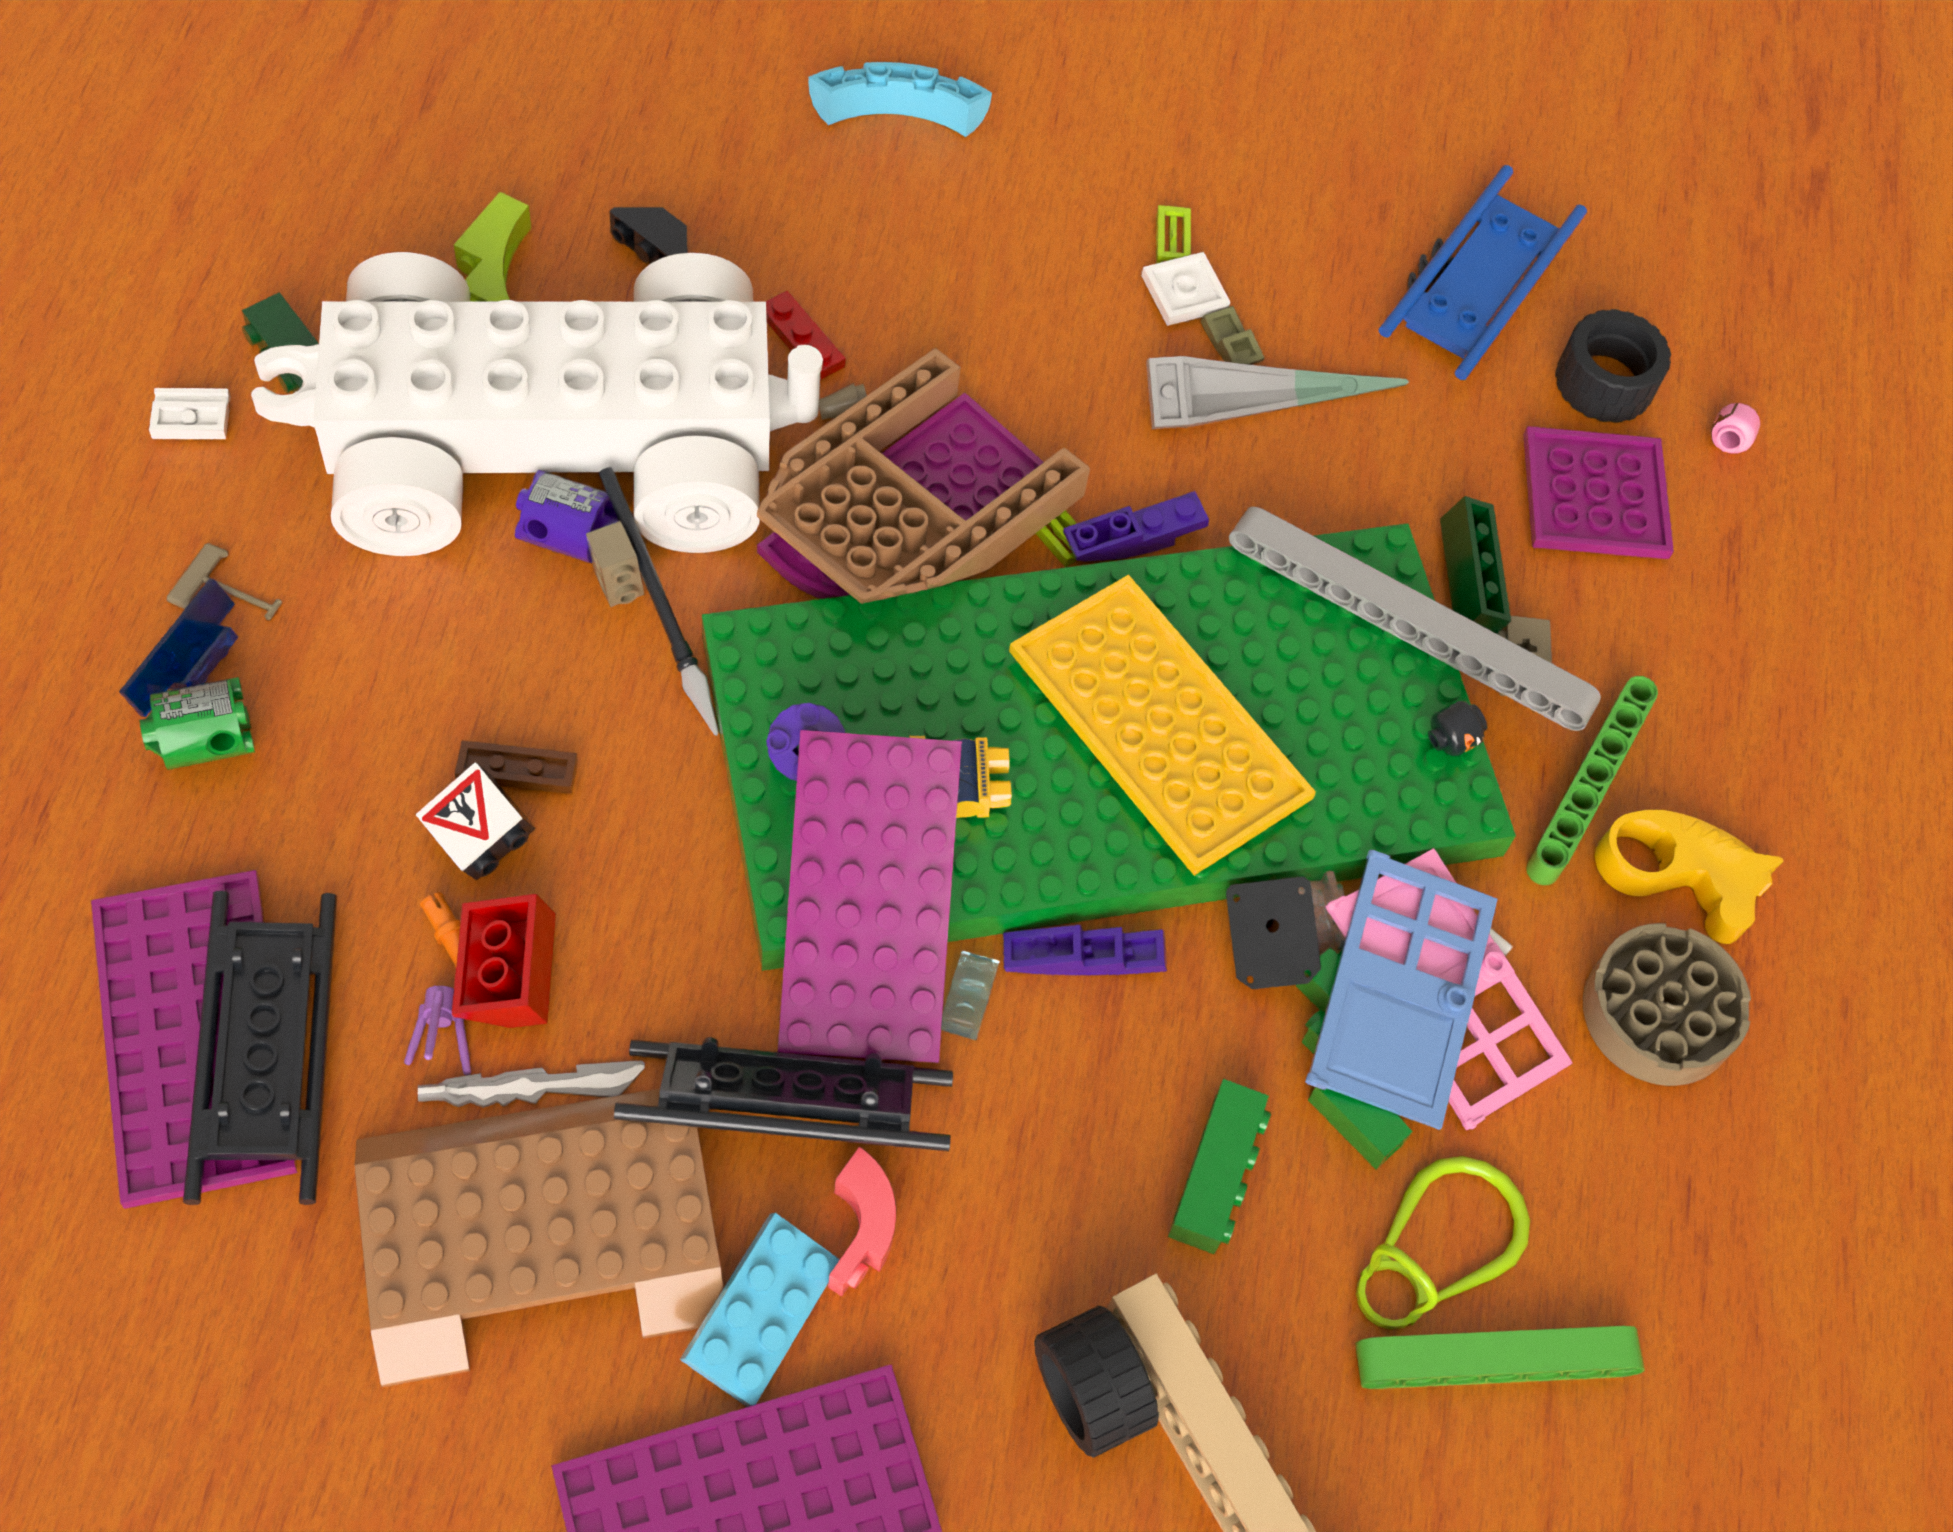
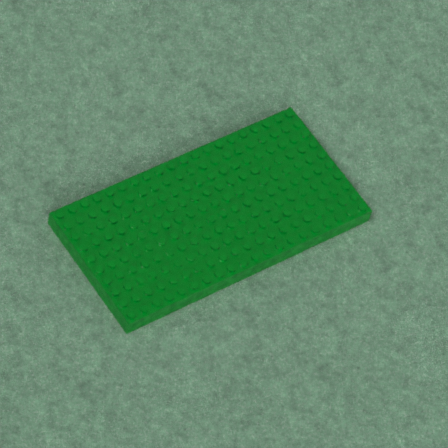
[702,523,1516,971]

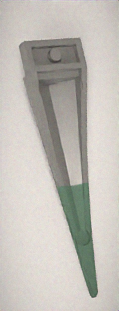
[1146,356,1409,429]

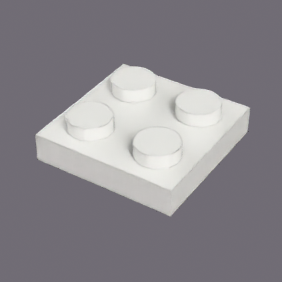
[1141,252,1230,326]

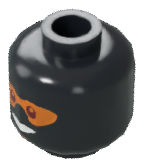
[1428,701,1488,757]

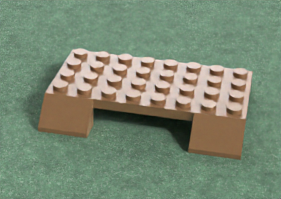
[354,1089,723,1387]

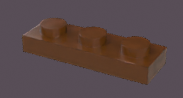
[455,740,578,794]

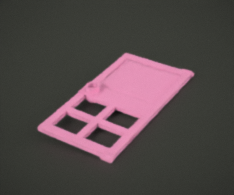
[1325,848,1572,1131]

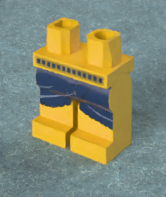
[909,736,1011,818]

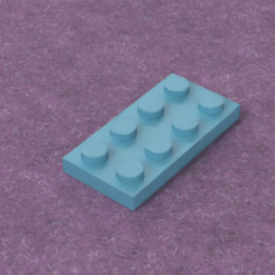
[680,1213,840,1407]

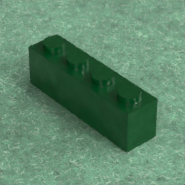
[242,292,319,393]
[1440,496,1511,634]

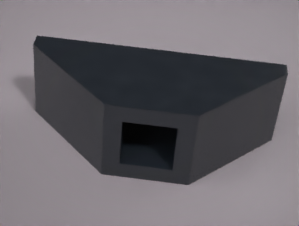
[609,207,688,264]

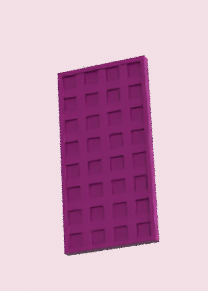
[778,730,962,1063]
[91,870,298,1209]
[551,1365,942,1532]

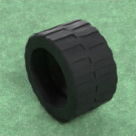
[1555,309,1671,423]
[1034,1305,1159,1458]

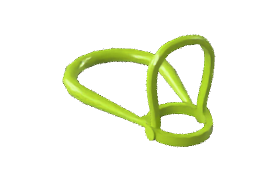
[1356,1156,1530,1330]

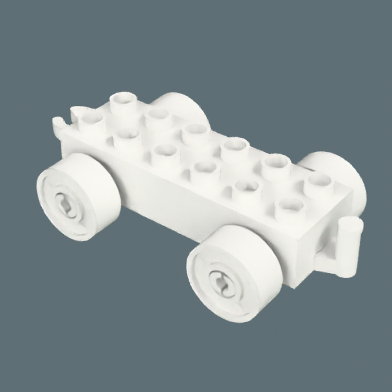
[251,252,823,556]

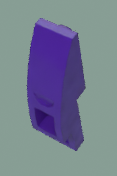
[1063,491,1209,561]

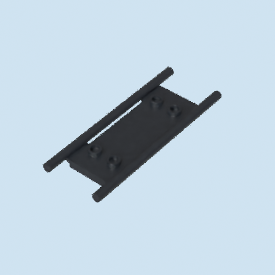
[183,891,337,1205]
[614,1037,953,1152]

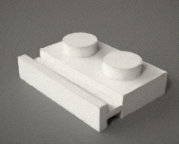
[149,388,231,439]

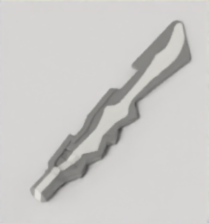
[418,1061,645,1108]

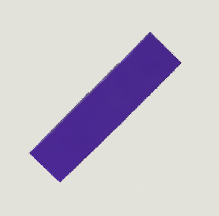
[1003,925,1167,975]

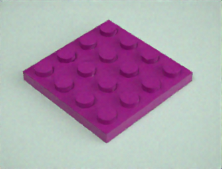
[1523,426,1674,559]

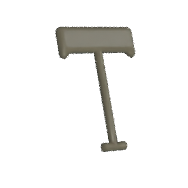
[167,543,282,620]

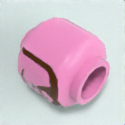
[1710,403,1760,454]

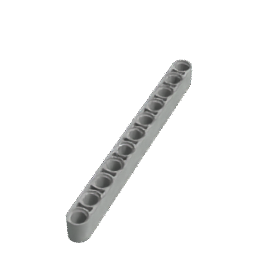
[1229,507,1601,731]

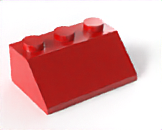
[452,894,556,1028]

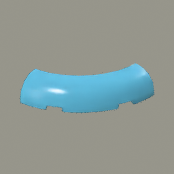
[808,62,992,137]

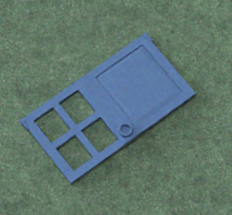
[1305,850,1498,1130]

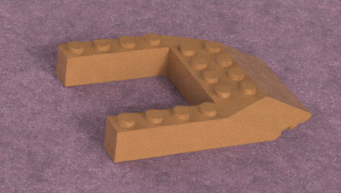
[757,348,1090,604]

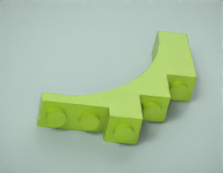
[454,192,531,302]

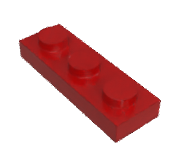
[765,291,846,380]

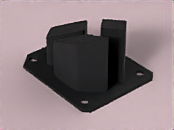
[1226,877,1321,989]

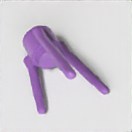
[404,986,471,1076]

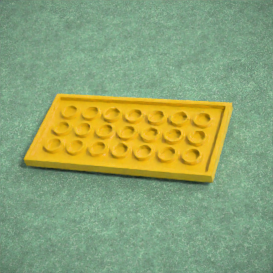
[1009,575,1316,876]

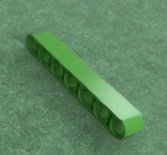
[1526,676,1658,885]
[1355,1326,1645,1389]

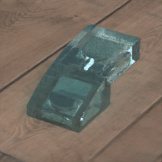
[941,951,1000,1040]

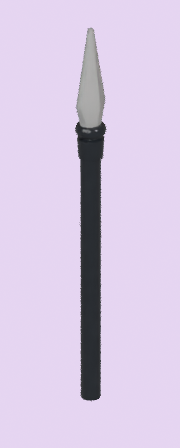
[599,467,719,736]

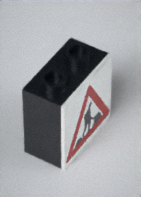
[416,762,536,880]

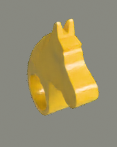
[1595,810,1784,944]

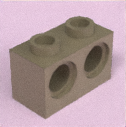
[586,521,644,607]

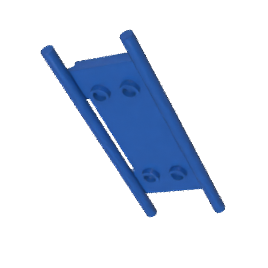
[1379,165,1587,380]

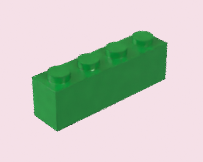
[1168,1079,1271,1254]

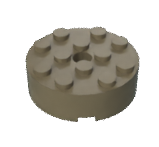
[1583,923,1751,1086]

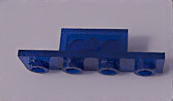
[119,578,238,717]

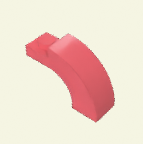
[828,1147,896,1296]

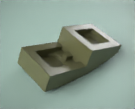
[1200,306,1265,365]

